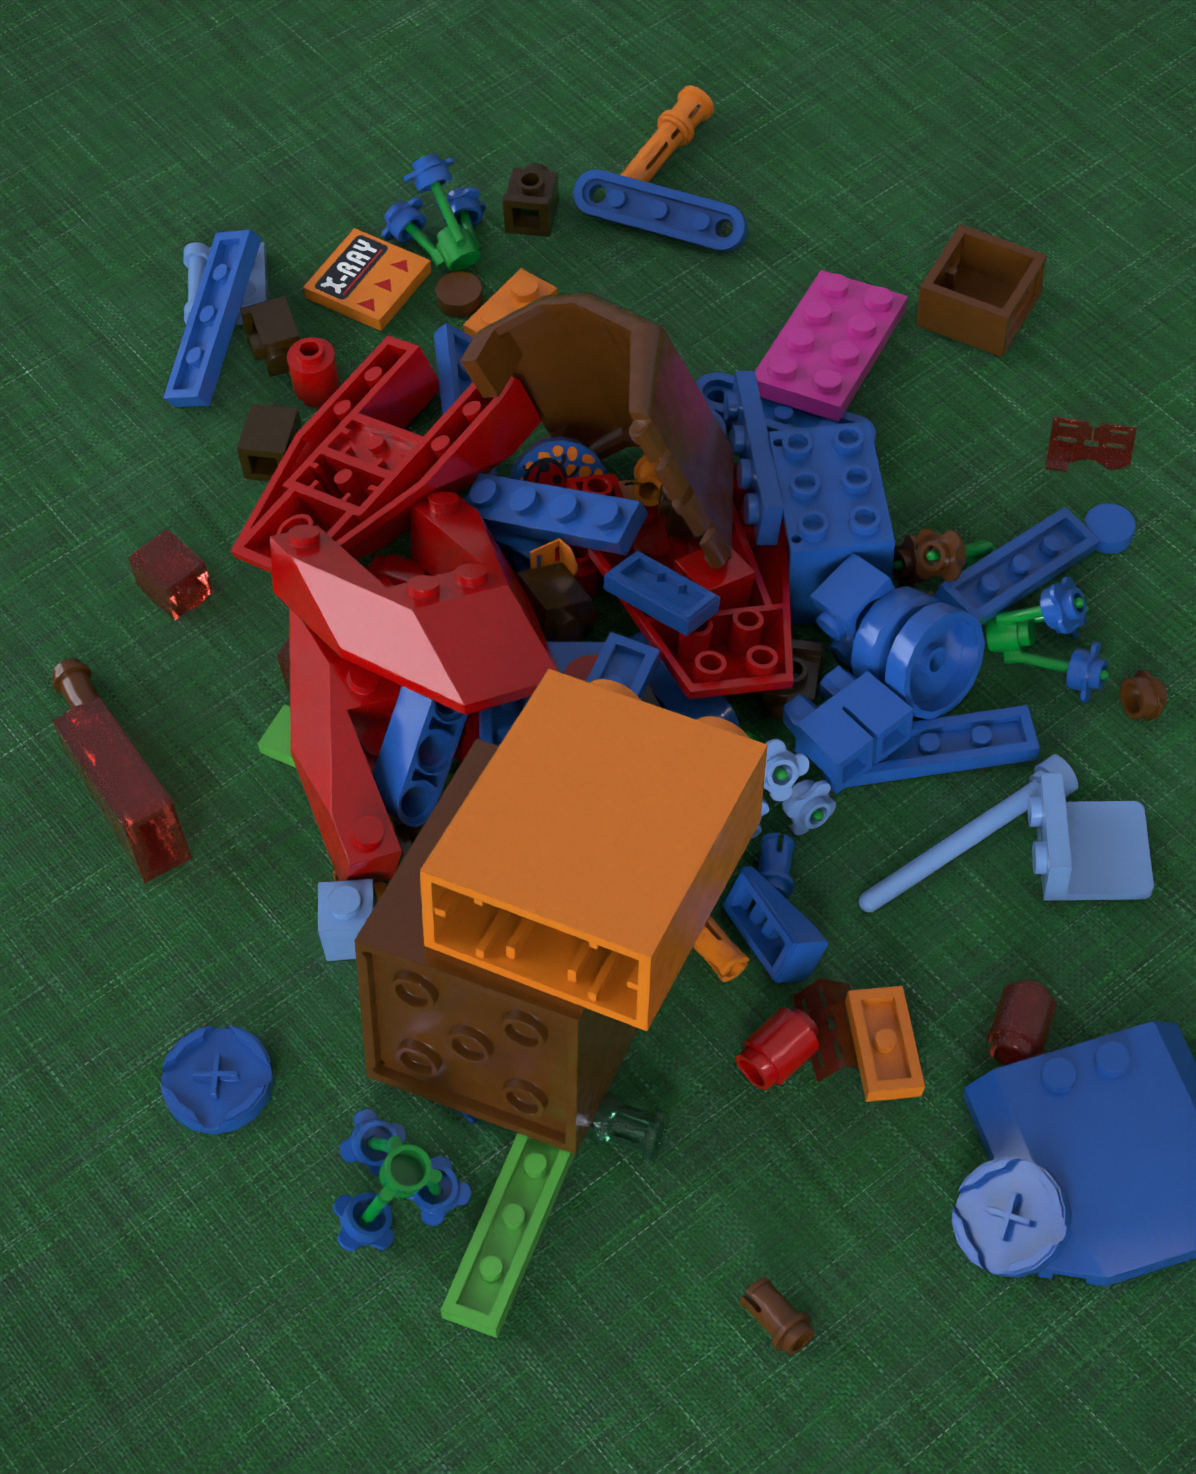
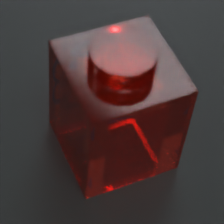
[128,529,213,621]

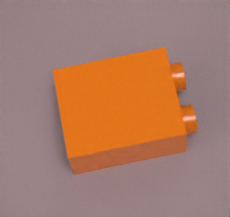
[420,669,768,1031]

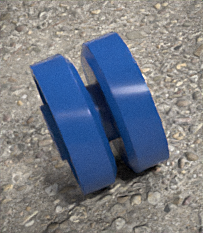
[851,586,985,720]

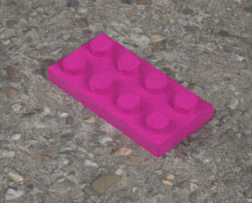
[755,270,908,422]

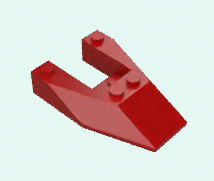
[231,336,542,573]
[270,491,559,715]
[289,577,479,883]

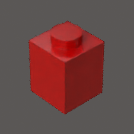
[673,548,755,610]

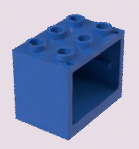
[769,421,895,626]

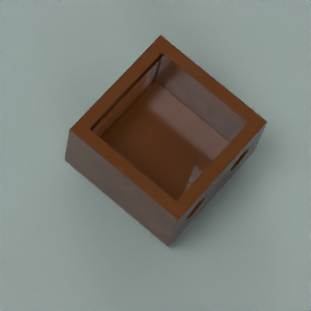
[916,224,1047,357]

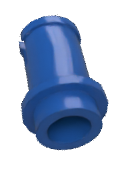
[758,833,795,899]

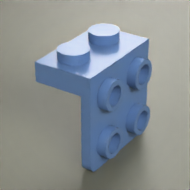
[1028,773,1154,901]

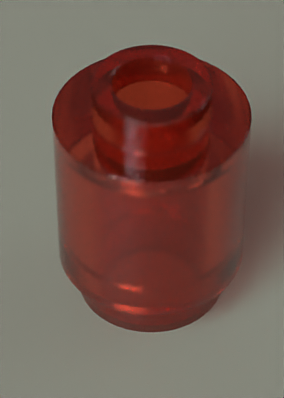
[987,980,1057,1065]

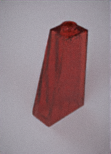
[52,697,192,883]

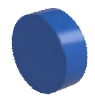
[1084,503,1136,554]

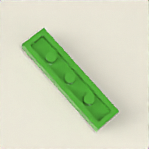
[441,1133,575,1338]

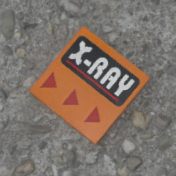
[303,228,432,331]

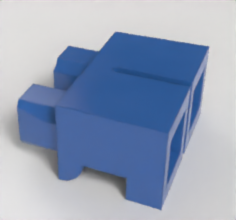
[783,666,914,794]

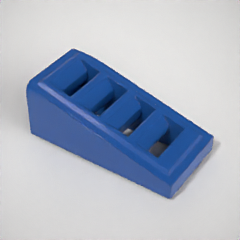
[722,866,828,983]

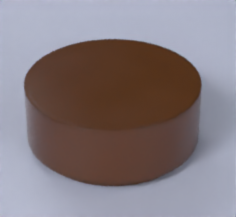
[436,271,483,317]

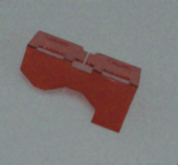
[1045,416,1137,472]
[793,979,859,1082]

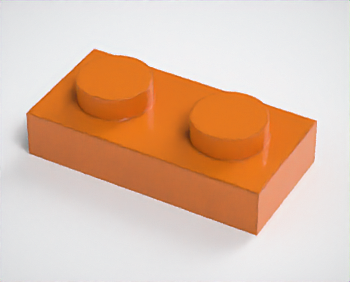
[463,268,558,337]
[845,986,925,1102]

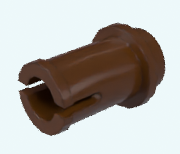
[52,658,106,725]
[739,1277,815,1356]

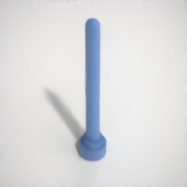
[858,754,1078,913]

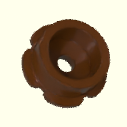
[1120,670,1167,721]

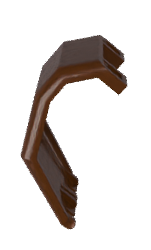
[460,293,734,569]

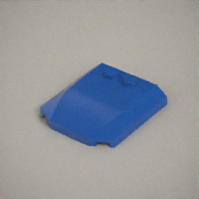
[963,1021,1196,1286]

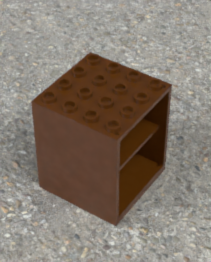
[354,739,639,1154]

